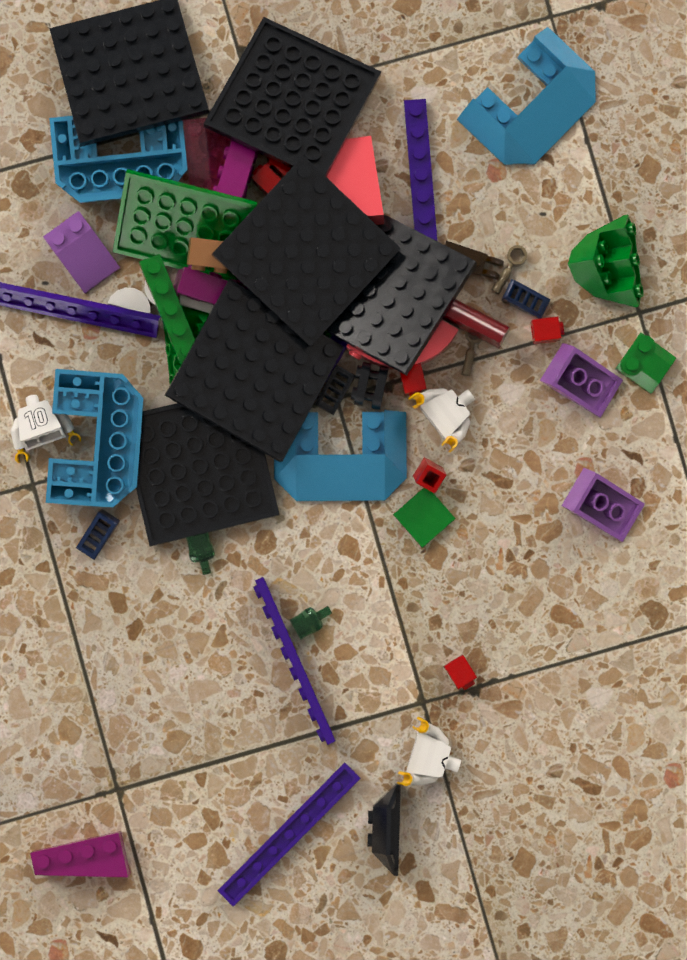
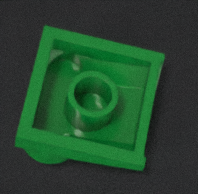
[615,332,676,394]

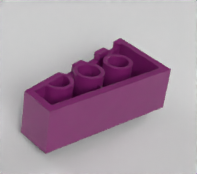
[213,139,258,199]
[173,265,249,305]
[30,831,131,877]

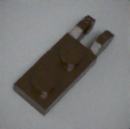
[445,241,504,280]

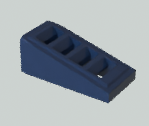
[501,279,551,319]
[76,509,120,560]

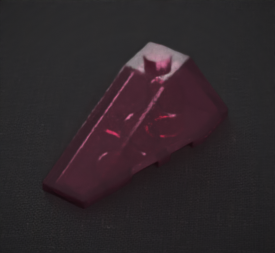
[183,118,230,190]

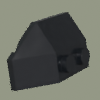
[367,783,401,876]

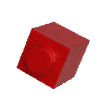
[530,316,564,345]
[399,363,427,396]
[413,457,447,493]
[443,655,477,690]

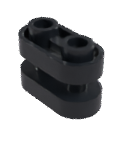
[351,362,389,410]

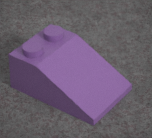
[43,211,120,294]
[540,343,623,418]
[561,468,645,542]

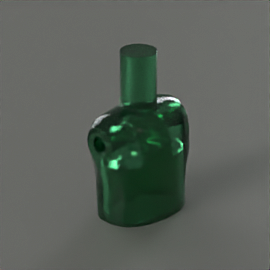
[186,532,215,575]
[290,606,332,640]

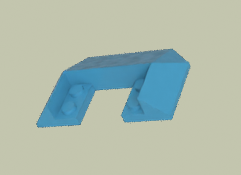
[457,27,596,165]
[49,116,188,203]
[46,369,143,508]
[274,410,407,501]

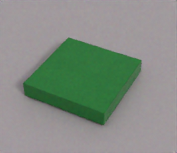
[393,488,456,548]

